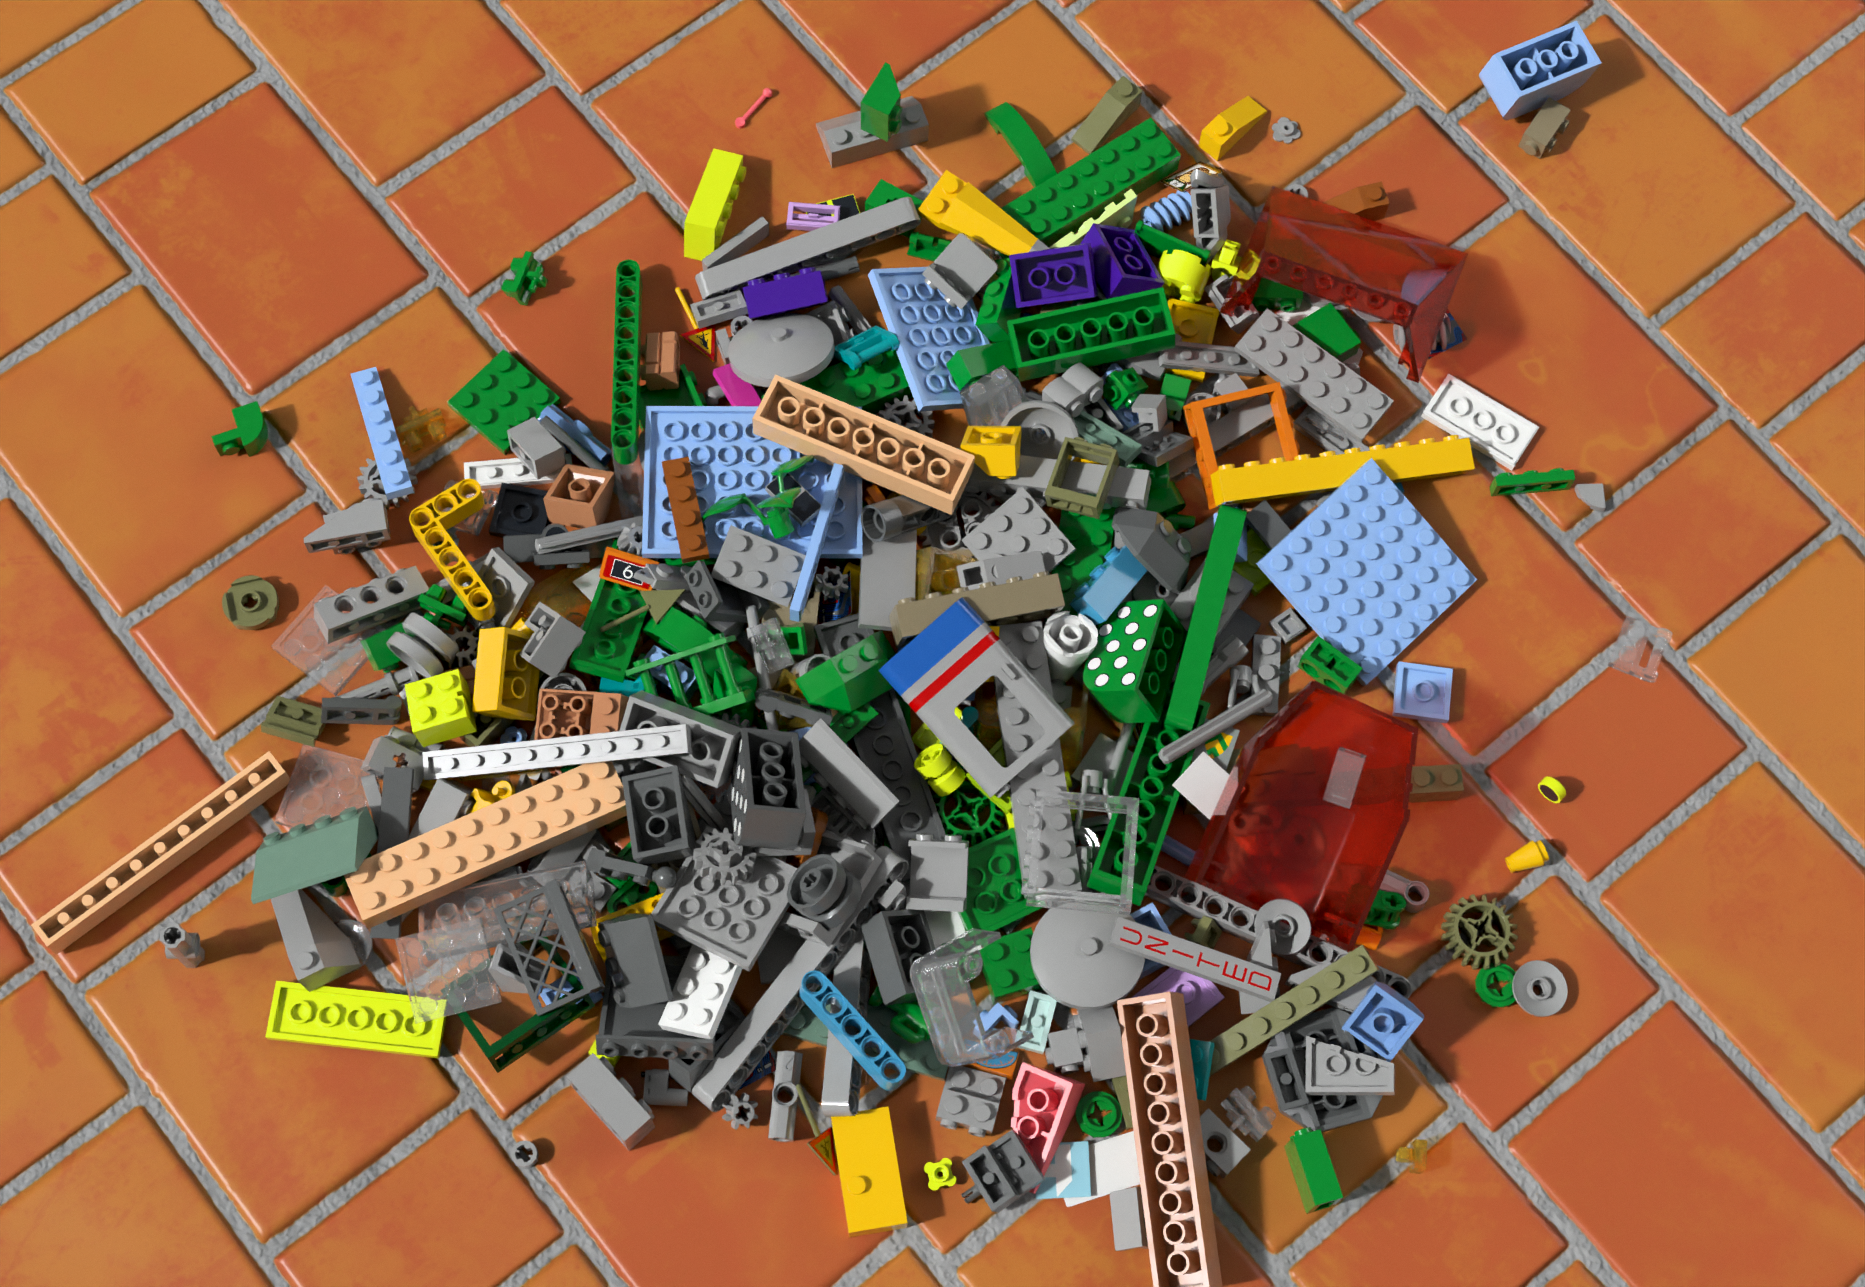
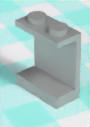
[906,833,969,912]

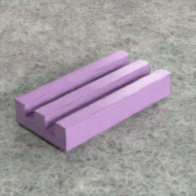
[786,202,840,231]

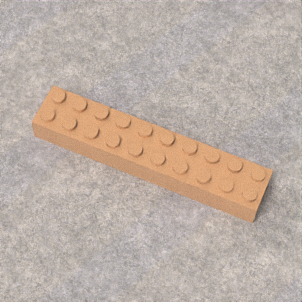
[344,762,627,929]

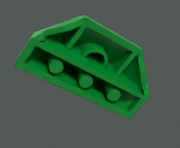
[795,630,896,713]

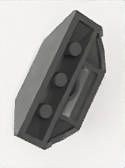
[1112,506,1192,595]

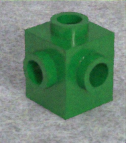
[1102,367,1149,411]

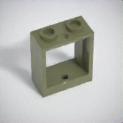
[1044,437,1120,519]

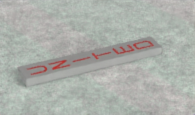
[1108,916,1281,1002]

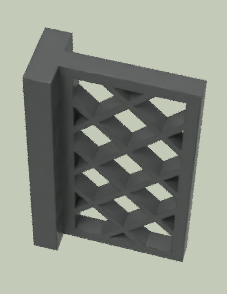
[494,879,605,1017]

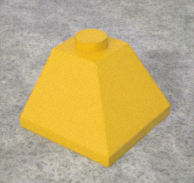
[961,426,1022,479]

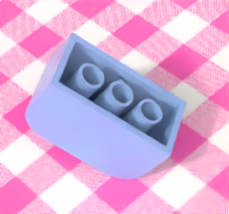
[1479,21,1602,120]

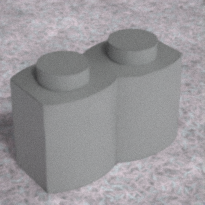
[1042,362,1103,417]

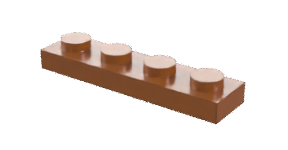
[662,457,709,564]

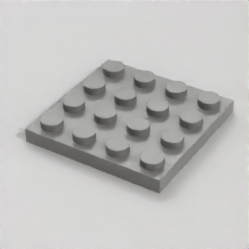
[650,825,798,972]

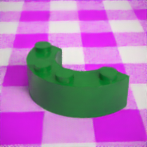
[641,604,748,686]

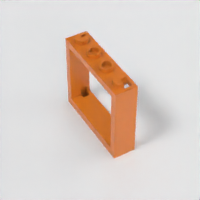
[1183,382,1300,510]

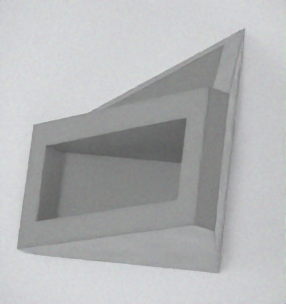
[488,942,550,995]

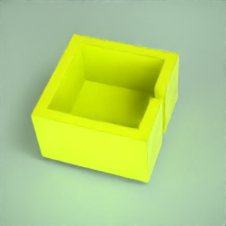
[405,669,477,747]

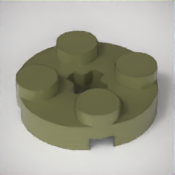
[222,575,279,630]

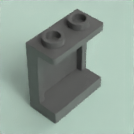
[685,560,770,624]

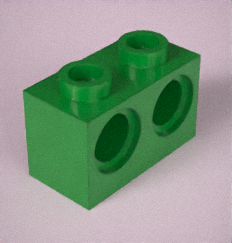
[1297,636,1363,699]

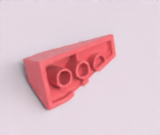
[1011,1062,1085,1194]

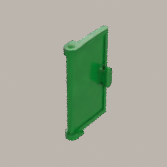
[1134,220,1211,267]

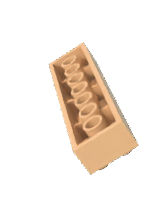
[752,374,975,515]

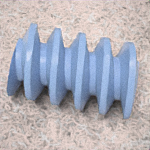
[1140,190,1192,232]

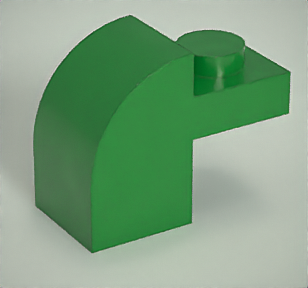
[1159,372,1192,421]
[211,401,268,457]

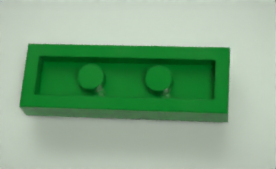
[1489,468,1575,496]

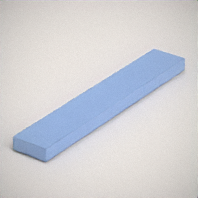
[790,463,844,622]

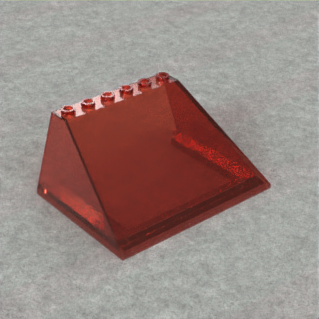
[1220,186,1468,383]

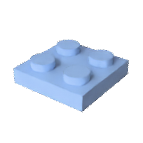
[1392,661,1453,723]

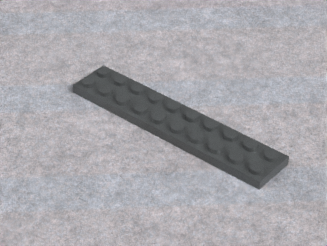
[814,613,946,883]

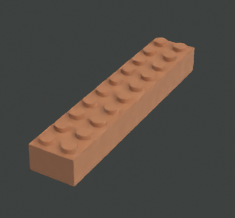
[1117,991,1223,1287]

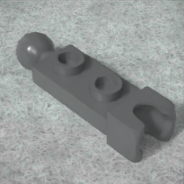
[586,848,677,889]

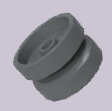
[787,854,862,929]

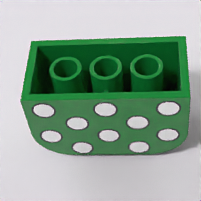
[1083,599,1187,723]

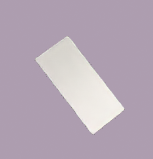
[1064,1131,1140,1207]

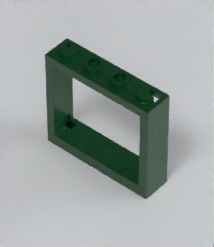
[441,925,595,1073]

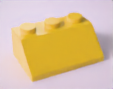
[472,627,540,721]

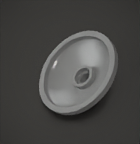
[1001,400,1079,461]

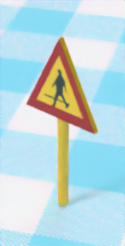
[675,287,715,362]

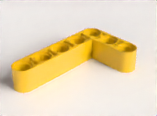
[409,479,496,621]

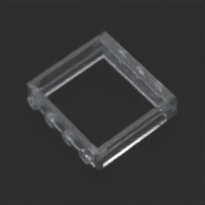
[1021,789,1139,915]

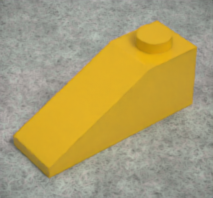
[1198,96,1267,161]

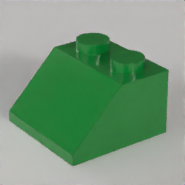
[861,62,903,142]

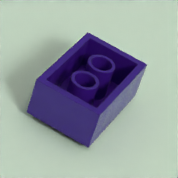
[1080,223,1164,299]
[1009,243,1098,308]
[743,267,829,320]

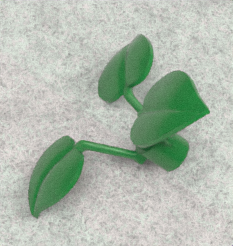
[702,455,814,539]

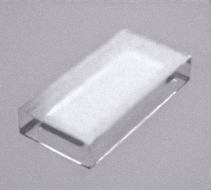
[1323,747,1367,809]

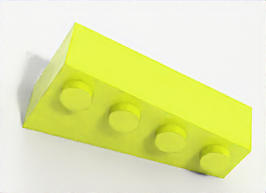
[684,148,746,261]

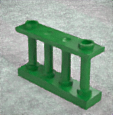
[625,632,755,715]

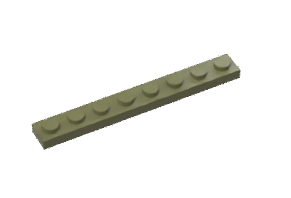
[1209,945,1379,1077]

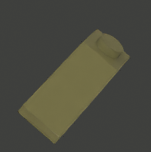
[1071,76,1142,154]

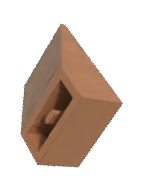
[534,688,629,740]

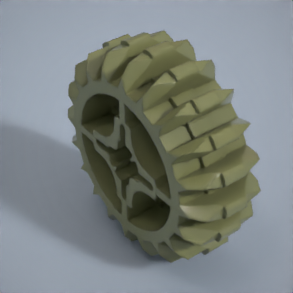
[1441,894,1518,970]

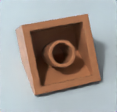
[543,464,615,529]

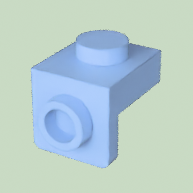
[973,1003,1019,1040]

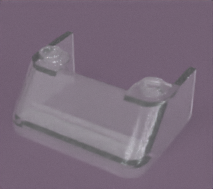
[910,928,1034,1067]

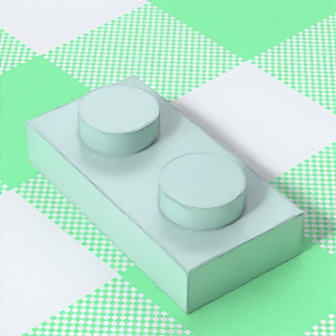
[1015,990,1057,1054]

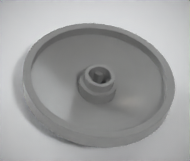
[728,313,835,387]
[1030,896,1145,1010]

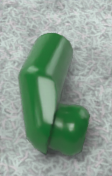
[1165,514,1195,531]

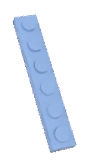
[351,367,414,500]

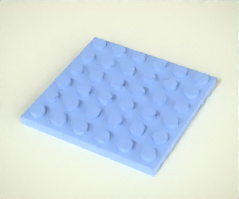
[1256,458,1477,686]

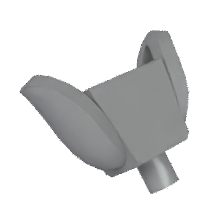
[1190,169,1231,264]

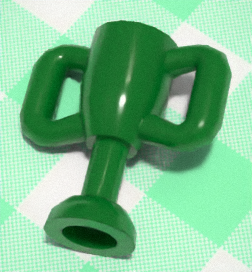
[868,986,945,1044]

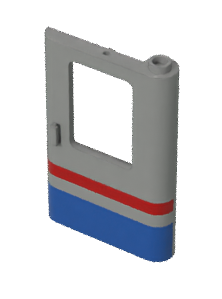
[879,597,1075,798]

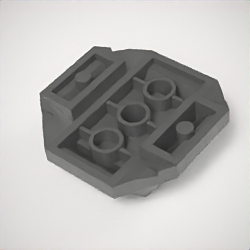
[1262,1007,1385,1133]

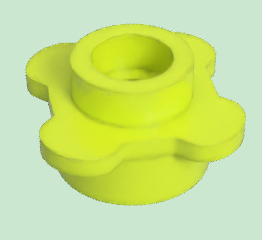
[924,1158,956,1191]

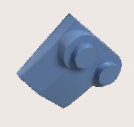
[1341,981,1424,1062]

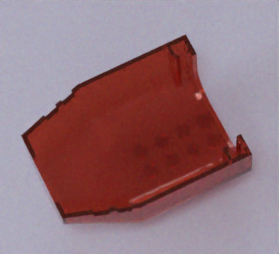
[1184,681,1418,952]

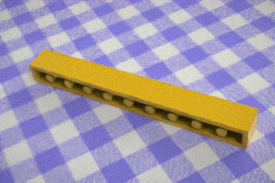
[1210,435,1475,507]

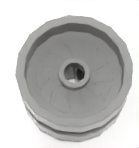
[386,612,459,678]

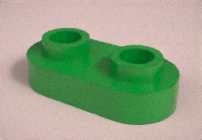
[607,879,658,914]

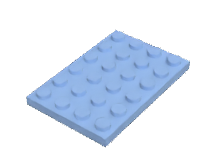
[868,267,1011,412]

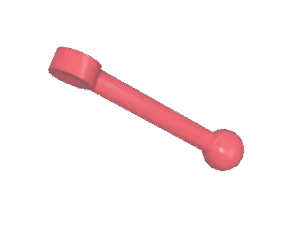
[735,88,773,129]

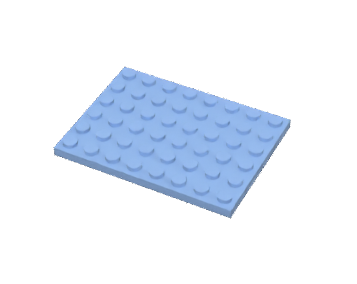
[642,406,863,558]

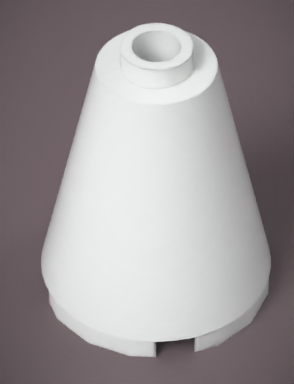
[1043,611,1098,682]

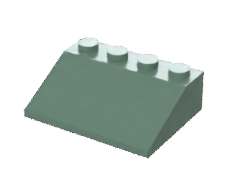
[251,806,379,904]

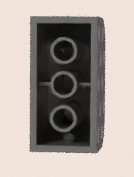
[730,728,806,851]

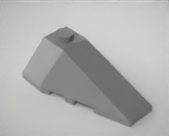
[271,889,362,992]

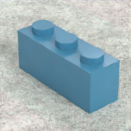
[1070,545,1148,626]

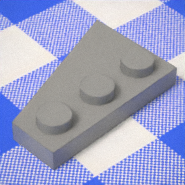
[1305,1036,1395,1095]

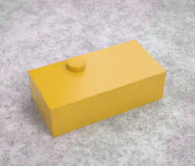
[831,1106,908,1238]

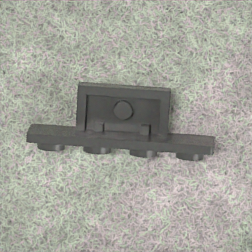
[503,533,613,570]

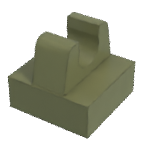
[1184,916,1222,949]

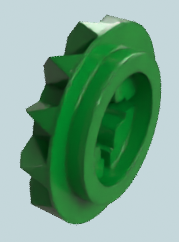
[1475,963,1516,1008]
[1076,1091,1122,1138]

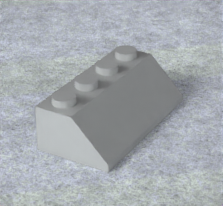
[816,96,929,168]
[799,718,899,832]

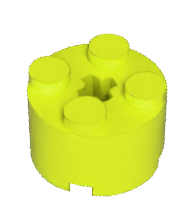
[1157,250,1212,304]

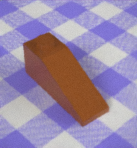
[1304,181,1390,235]

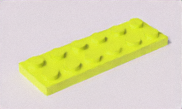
[265,981,449,1058]

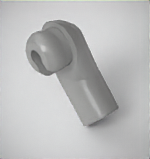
[705,385,727,406]

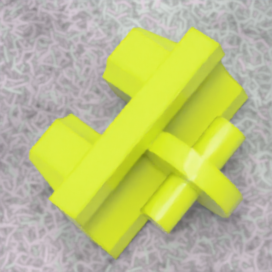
[1211,239,1242,281]

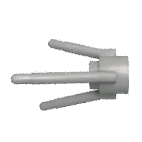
[1228,665,1267,728]
[1075,770,1113,830]

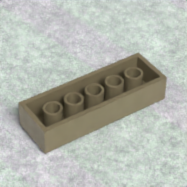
[889,571,1065,648]

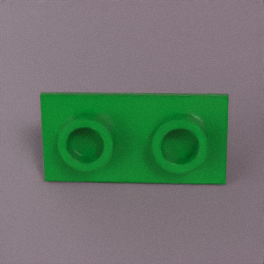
[907,232,952,261]

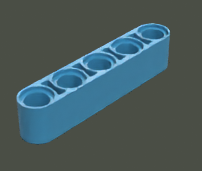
[799,970,906,1091]

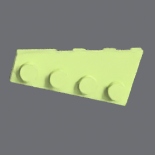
[1049,189,1137,249]

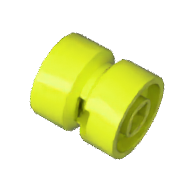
[914,743,966,797]

